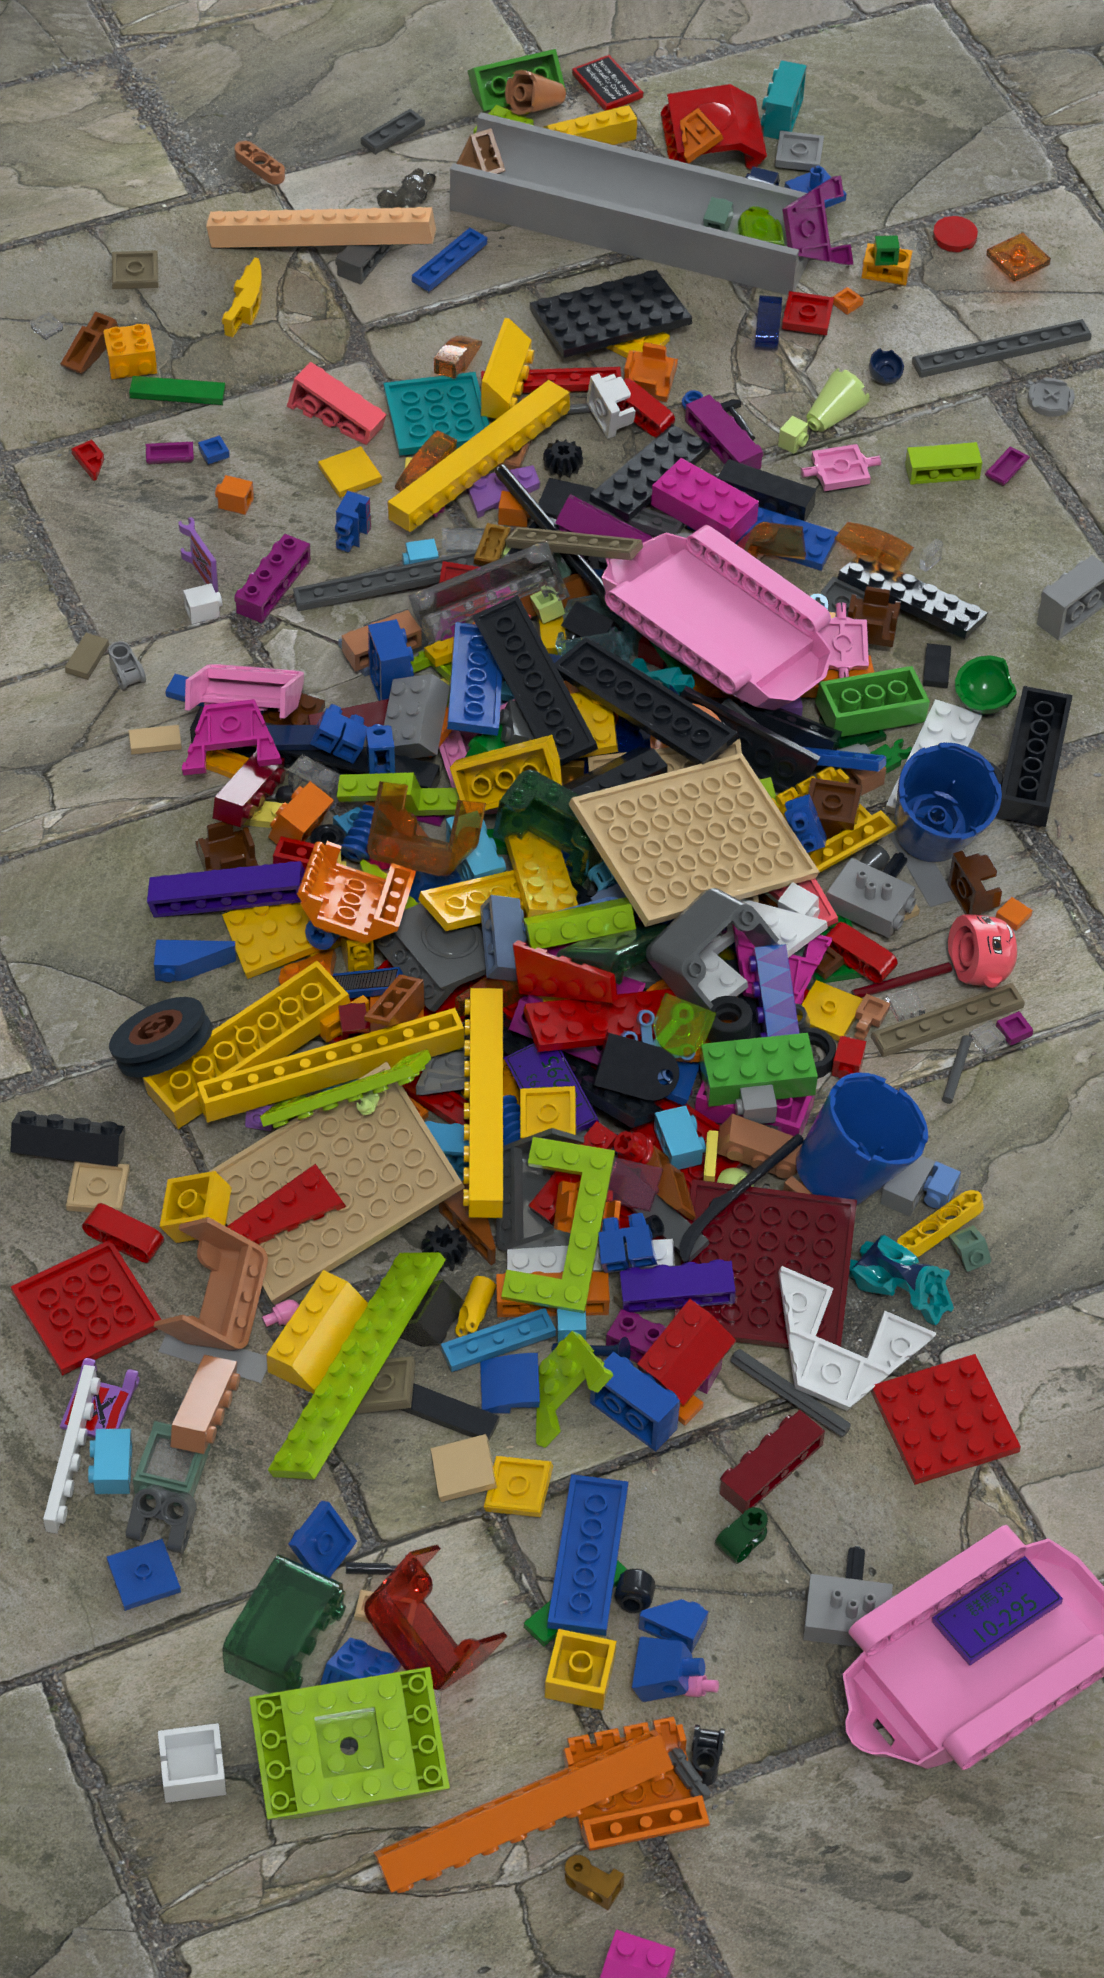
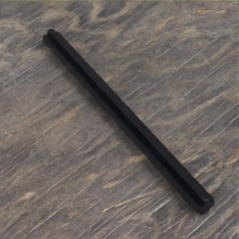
[495,464,607,605]

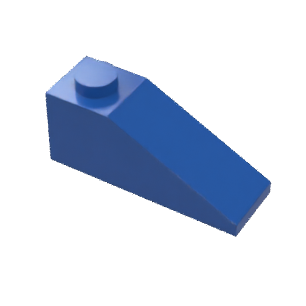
[154,940,236,982]

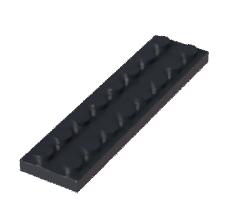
[472,595,598,766]
[554,637,738,765]
[463,1012,663,1128]

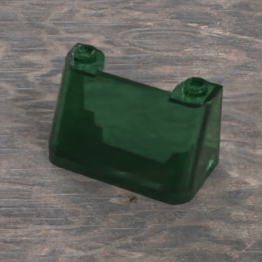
[556,923,668,985]

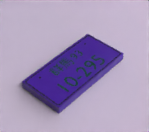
[504,1043,599,1134]
[932,1556,1063,1665]

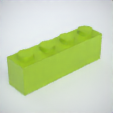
[523,897,636,949]

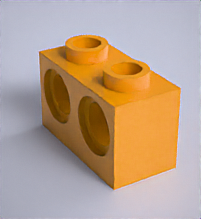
[862,243,913,286]

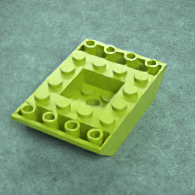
[249,1667,450,1820]

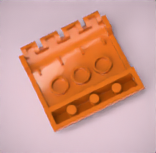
[297,841,416,943]
[563,1717,710,1851]

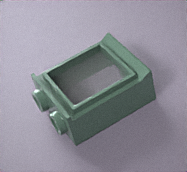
[133,1421,211,1506]

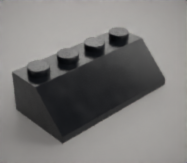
[553,747,668,828]

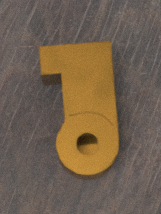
[565,1855,624,1910]

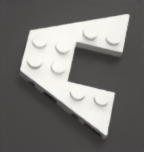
[697,899,828,1001]
[778,1266,936,1411]

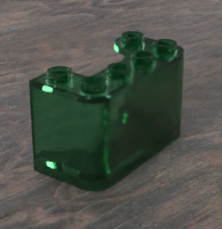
[493,770,602,886]
[222,1554,346,1693]

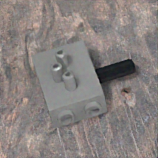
[826,852,917,938]
[803,1546,894,1647]

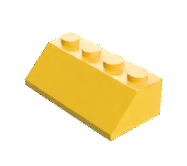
[542,105,637,145]
[481,318,535,419]
[450,735,562,813]
[266,1270,368,1394]

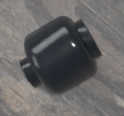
[615,1569,656,1613]

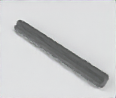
[730,1349,851,1437]

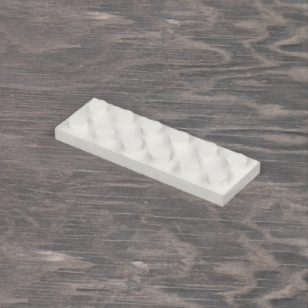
[885,699,983,815]

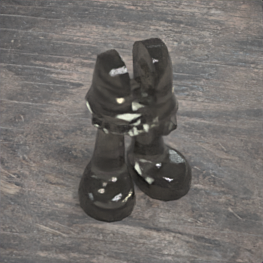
[377,168,437,208]

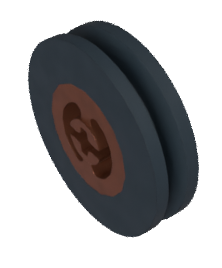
[109,997,213,1078]

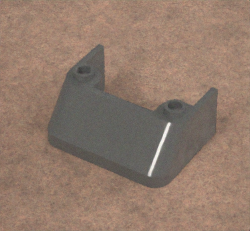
[646,888,779,1013]
[496,1128,584,1252]

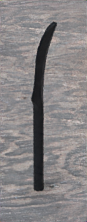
[679,1134,804,1263]

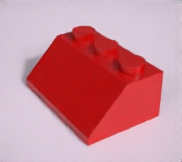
[637,1299,736,1407]

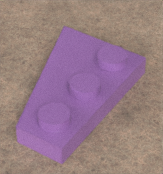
[466,465,540,519]

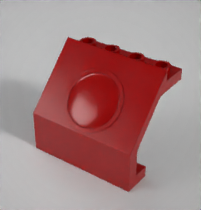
[660,84,767,169]

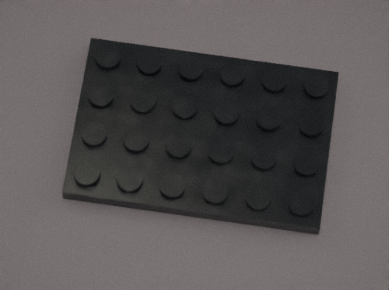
[530,270,692,358]

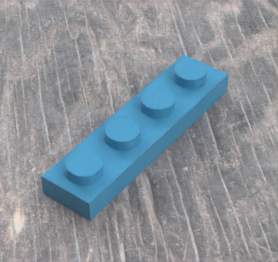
[441,1308,556,1372]

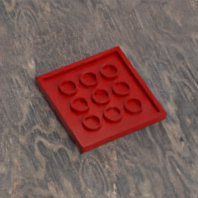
[11,1239,161,1376]
[870,1354,1021,1485]

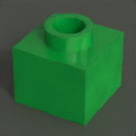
[873,235,900,265]

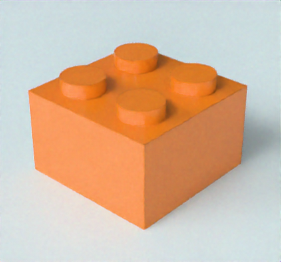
[268,781,334,844]

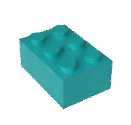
[761,60,807,139]

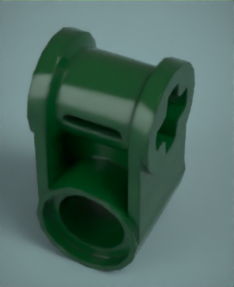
[715,1507,768,1564]

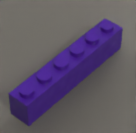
[147,861,305,918]

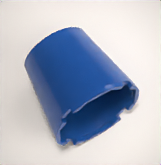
[894,742,1002,862]
[796,1073,928,1206]

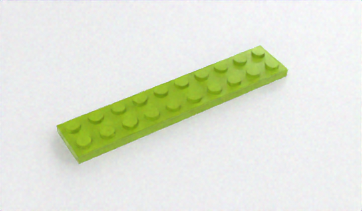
[268,1252,445,1479]

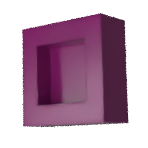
[996,1011,1033,1046]

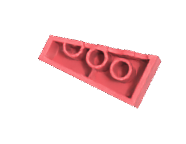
[287,362,387,445]

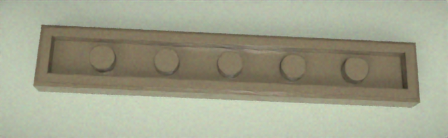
[505,527,643,560]
[871,983,1025,1057]

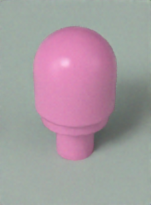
[262,1300,299,1327]
[683,1675,719,1697]

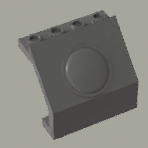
[373,903,515,1012]

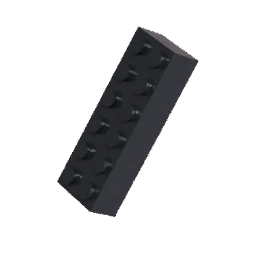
[996,686,1073,827]

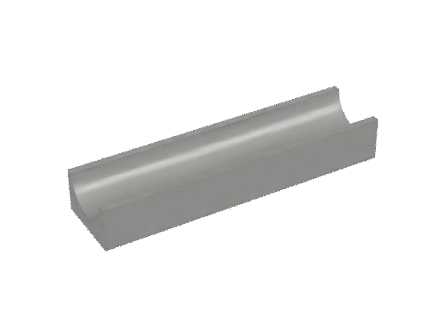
[450,112,809,295]

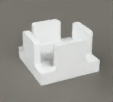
[586,373,636,439]

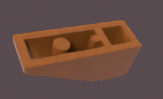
[364,974,425,1026]
[439,1180,496,1265]

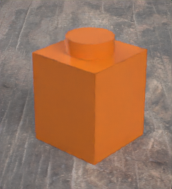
[215,475,254,515]
[498,491,531,527]

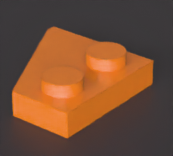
[680,108,723,164]
[279,948,337,985]

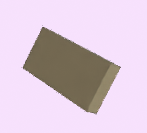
[65,633,109,680]

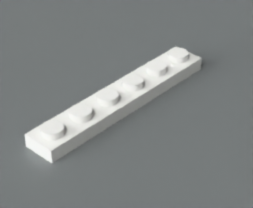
[507,1239,675,1273]
[43,1365,101,1534]

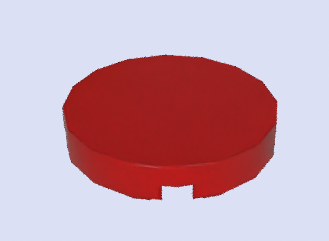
[933,216,978,252]

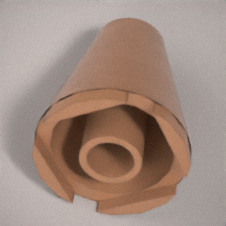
[505,70,566,115]

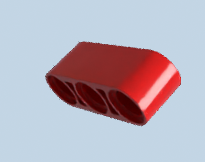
[616,378,675,438]
[825,922,898,983]
[82,1203,165,1263]

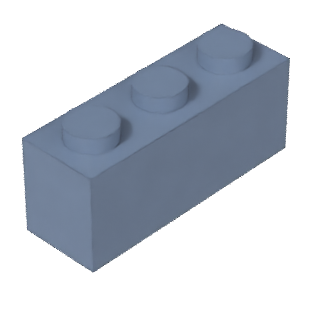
[480,895,526,981]

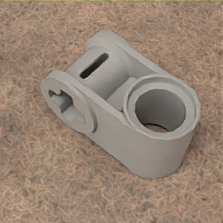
[109,641,146,690]

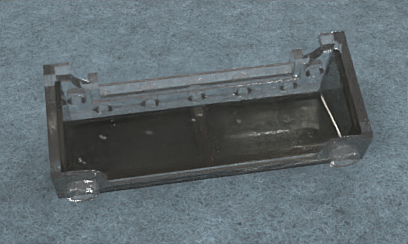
[409,540,570,645]

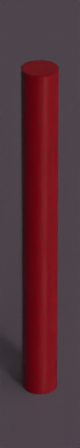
[851,962,952,998]

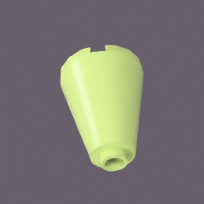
[806,368,869,432]

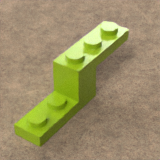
[337,773,464,816]

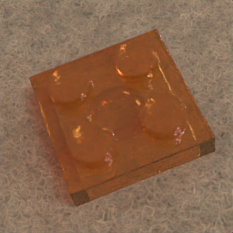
[986,232,1051,282]

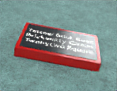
[572,55,643,111]

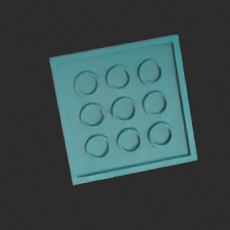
[383,372,489,456]

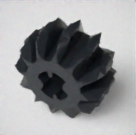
[543,439,583,478]
[421,1224,468,1272]

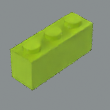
[905,442,982,485]

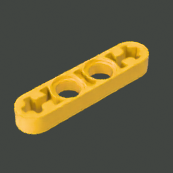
[897,1190,984,1257]

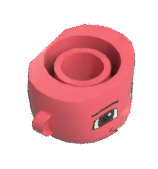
[948,914,1017,988]

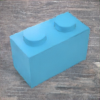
[654,1106,706,1170]
[88,1429,133,1494]

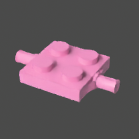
[801,444,881,491]
[818,603,869,678]

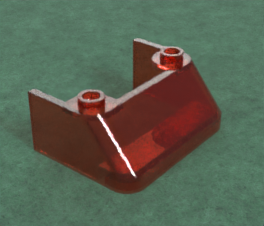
[364,1544,508,1694]

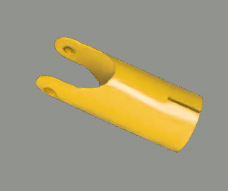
[455,1276,496,1337]

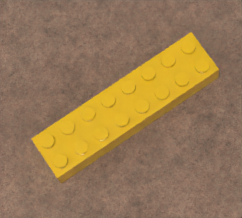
[143,961,350,1129]

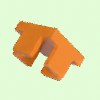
[624,342,678,402]
[554,1181,621,1243]

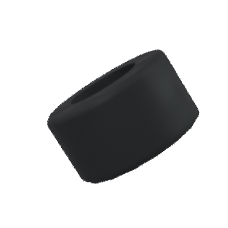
[704,996,753,1043]

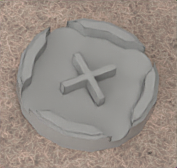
[1028,378,1075,417]

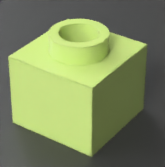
[778,416,809,454]
[530,586,565,624]

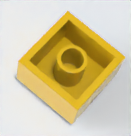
[159,1171,232,1243]
[545,1629,617,1710]

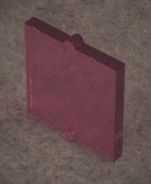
[606,1158,663,1212]

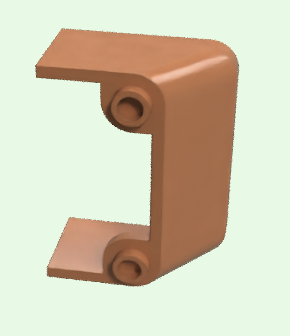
[154,1217,268,1350]

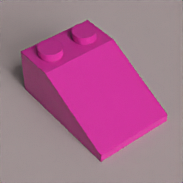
[600,1929,676,1978]

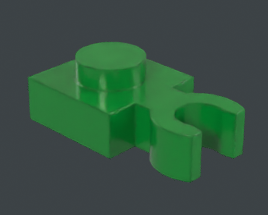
[870,739,912,775]

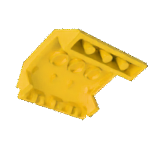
[772,766,897,873]

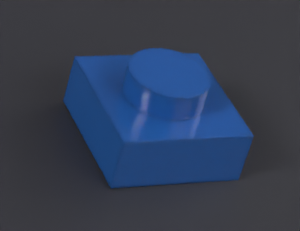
[198,435,230,464]

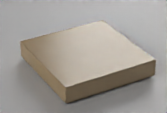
[66,1161,130,1213]
[431,1434,497,1502]

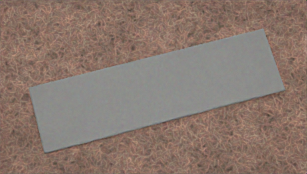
[889,832,956,907]
[158,1334,267,1383]

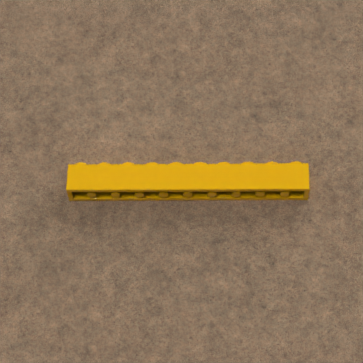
[388,380,570,532]
[463,988,503,1218]
[197,1008,464,1123]

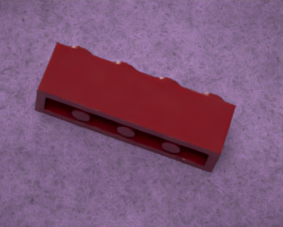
[212,750,286,828]
[720,1410,825,1514]

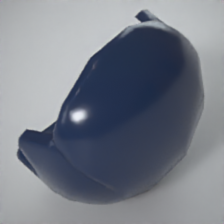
[869,348,904,384]

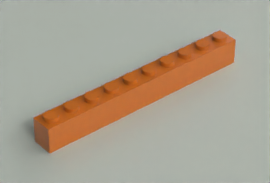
[373,1730,674,1893]

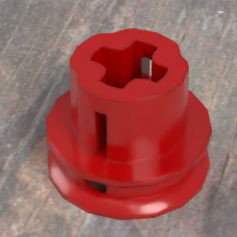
[613,1131,654,1169]

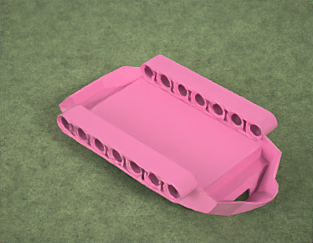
[602,525,833,710]
[843,1525,1104,1770]

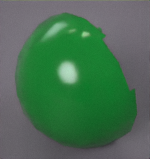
[955,655,1017,714]

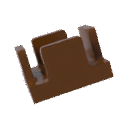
[848,586,900,648]
[808,778,862,840]
[195,822,258,871]
[948,851,1002,915]

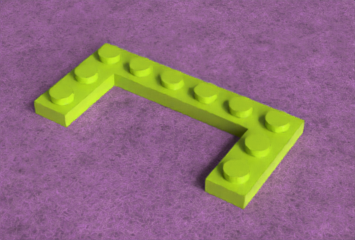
[260,1049,431,1128]
[501,1137,615,1314]

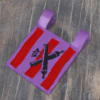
[178,517,218,593]
[60,1358,140,1438]

